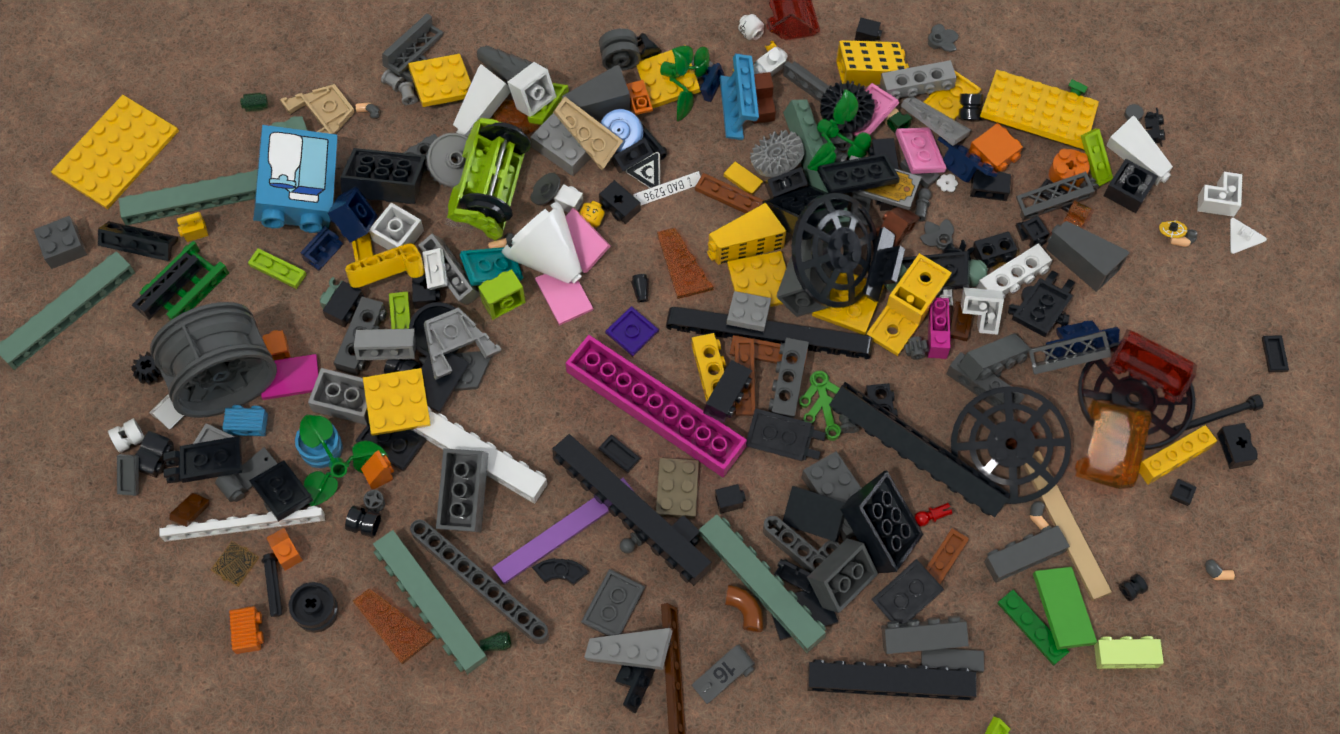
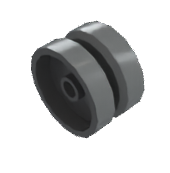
[599,28,641,71]

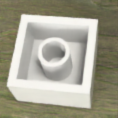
[507,62,556,117]
[369,203,424,250]

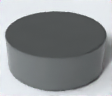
[1124,104,1144,121]

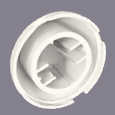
[502,202,582,284]

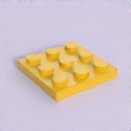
[636,45,701,108]
[408,54,471,107]
[727,251,786,307]
[812,273,884,335]
[363,368,431,436]

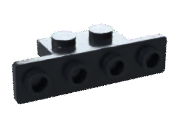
[863,227,905,302]
[615,665,655,713]

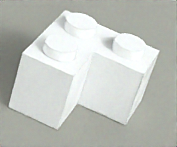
[1197,172,1242,217]
[961,287,1004,335]

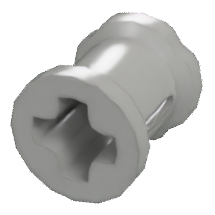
[381,69,405,92]
[398,82,418,106]

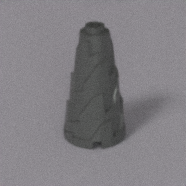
[477,45,533,85]

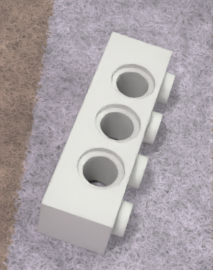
[977,243,1052,298]

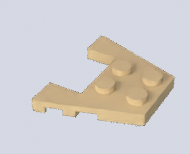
[280,84,355,134]

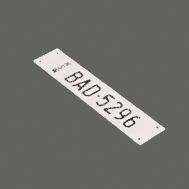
[633,171,701,205]

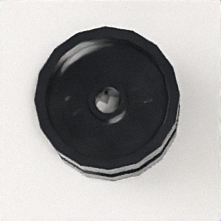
[289,582,339,633]

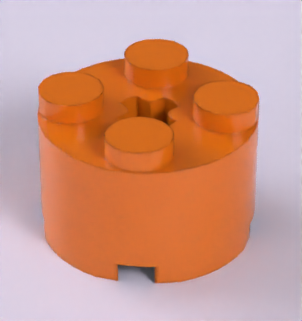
[1049,149,1090,191]

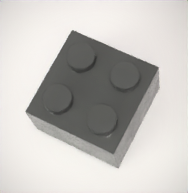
[34,216,87,269]

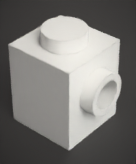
[554,184,583,213]

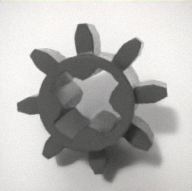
[904,336,929,360]

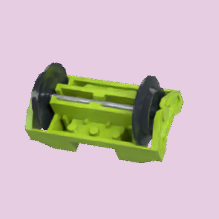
[447,118,531,241]

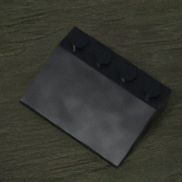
[340,148,426,204]
[762,185,849,240]
[840,471,924,574]

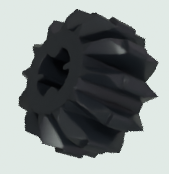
[131,352,163,385]

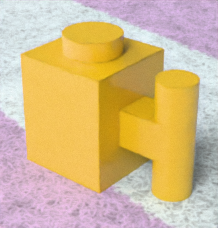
[177,212,209,242]

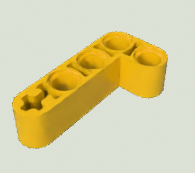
[345,243,425,288]

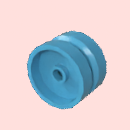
[295,423,343,468]

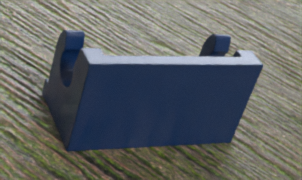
[300,226,343,271]

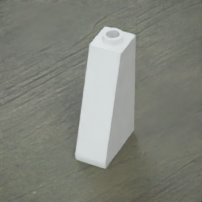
[453,64,511,136]
[1106,116,1173,186]

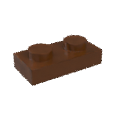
[950,301,973,342]
[169,493,210,527]

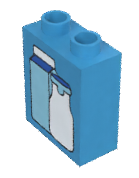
[253,125,337,233]

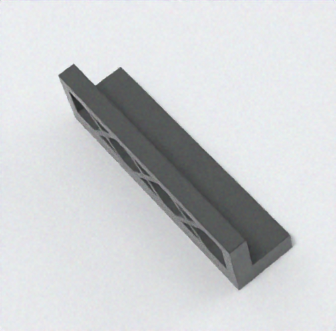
[382,13,443,76]
[783,61,830,103]
[1016,172,1095,221]
[1029,331,1112,375]

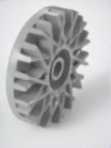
[750,130,805,177]
[426,133,468,188]

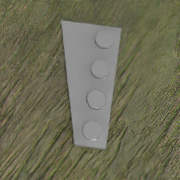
[901,97,971,146]
[584,628,673,670]

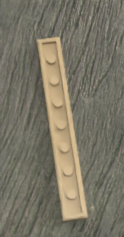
[1024,451,1112,601]

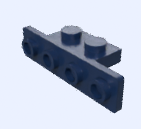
[937,136,998,183]
[1045,320,1120,359]

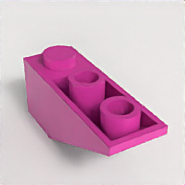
[928,298,950,359]

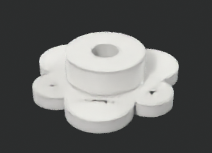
[936,174,958,192]

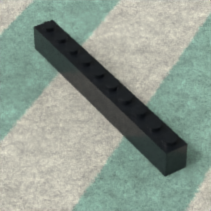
[829,382,1010,517]
[552,434,712,586]

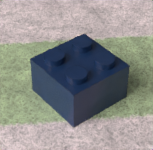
[327,187,378,242]

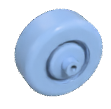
[601,109,643,153]

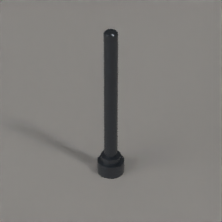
[1173,394,1264,431]

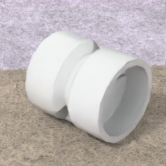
[108,418,144,453]

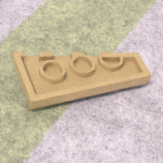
[553,97,623,170]

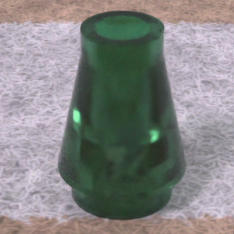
[480,631,512,652]

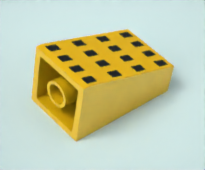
[836,40,909,87]
[707,203,786,265]

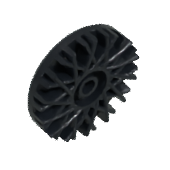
[820,81,875,133]

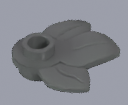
[928,24,959,52]
[920,219,954,250]

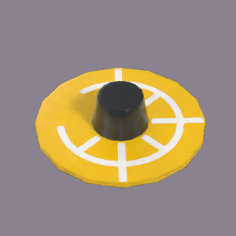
[1159,220,1187,238]

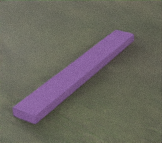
[492,478,633,585]

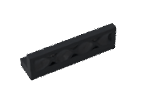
[98,221,178,261]
[132,253,203,320]

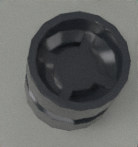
[958,94,983,120]
[384,359,420,374]
[345,505,381,538]

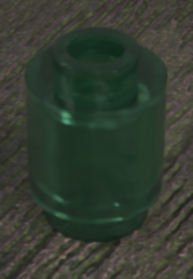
[240,92,268,112]

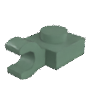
[320,277,342,309]

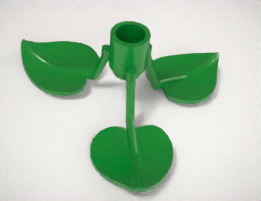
[660,46,710,121]
[807,89,871,171]
[299,414,388,506]

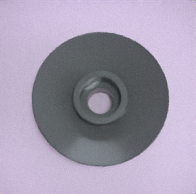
[531,173,560,205]

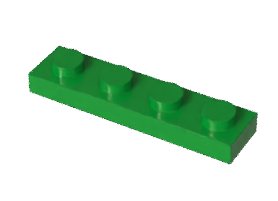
[997,590,1069,666]

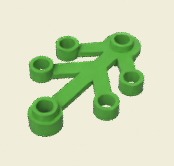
[799,371,841,441]

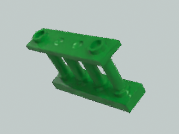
[139,241,229,321]

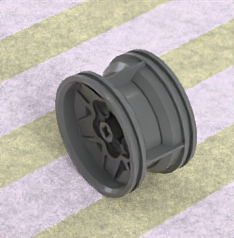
[150,302,277,418]

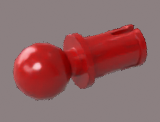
[914,503,952,527]

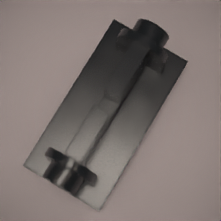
[1144,108,1165,147]
[774,559,813,593]

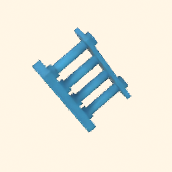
[720,54,759,140]

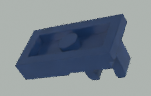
[700,63,724,102]

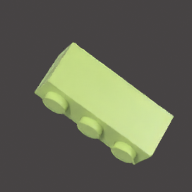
[1094,636,1164,669]

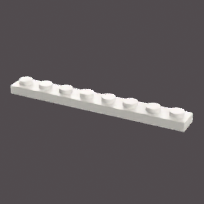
[159,506,325,542]

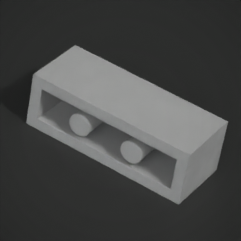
[354,329,416,360]

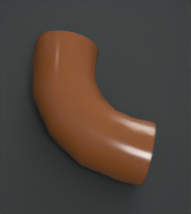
[725,585,764,632]

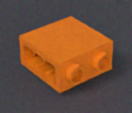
[968,123,1023,172]

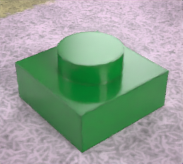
[1068,79,1088,96]

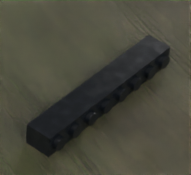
[807,659,976,701]

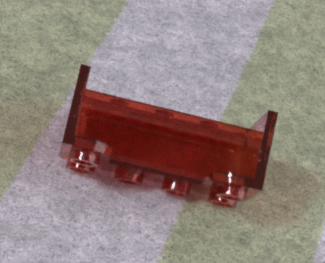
[767,0,820,40]
[1108,329,1197,403]

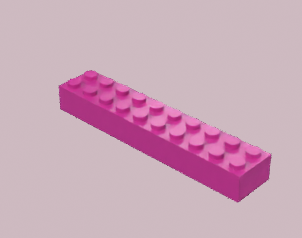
[565,335,747,478]

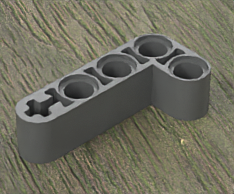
[763,516,839,573]

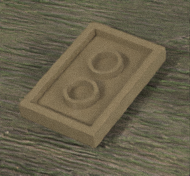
[656,458,699,518]

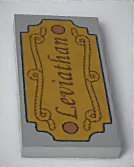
[850,155,921,210]

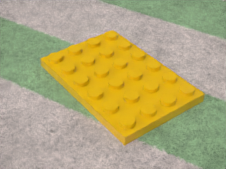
[980,69,1099,150]
[51,94,179,210]

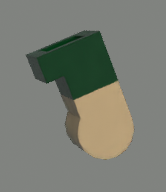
[883,107,912,135]

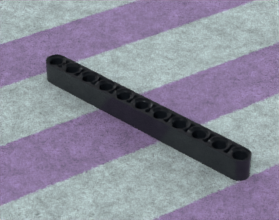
[666,307,873,360]

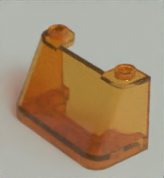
[1075,400,1151,489]

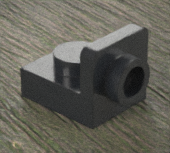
[1021,216,1050,248]

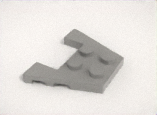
[424,308,502,380]

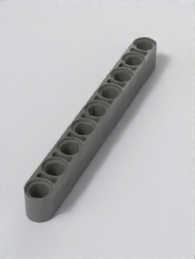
[410,519,549,644]

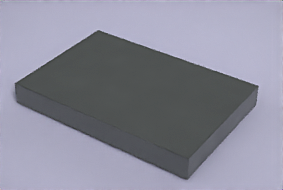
[581,569,645,636]

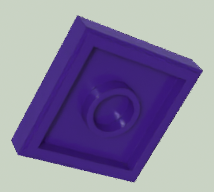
[605,306,659,357]

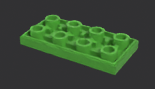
[1033,567,1097,650]

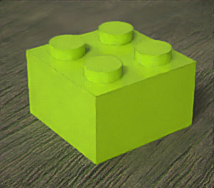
[478,269,526,320]

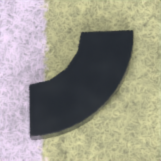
[532,558,589,586]

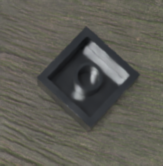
[1103,159,1158,213]

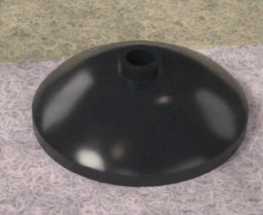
[409,302,460,357]

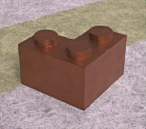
[753,72,776,124]
[876,207,920,247]

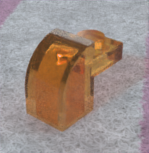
[1062,201,1092,228]

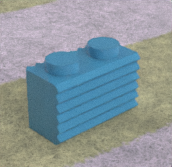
[222,405,268,436]

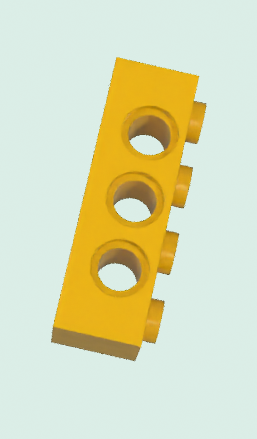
[691,333,726,402]
[1137,425,1217,485]

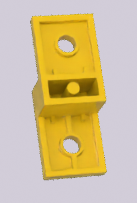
[866,253,952,356]

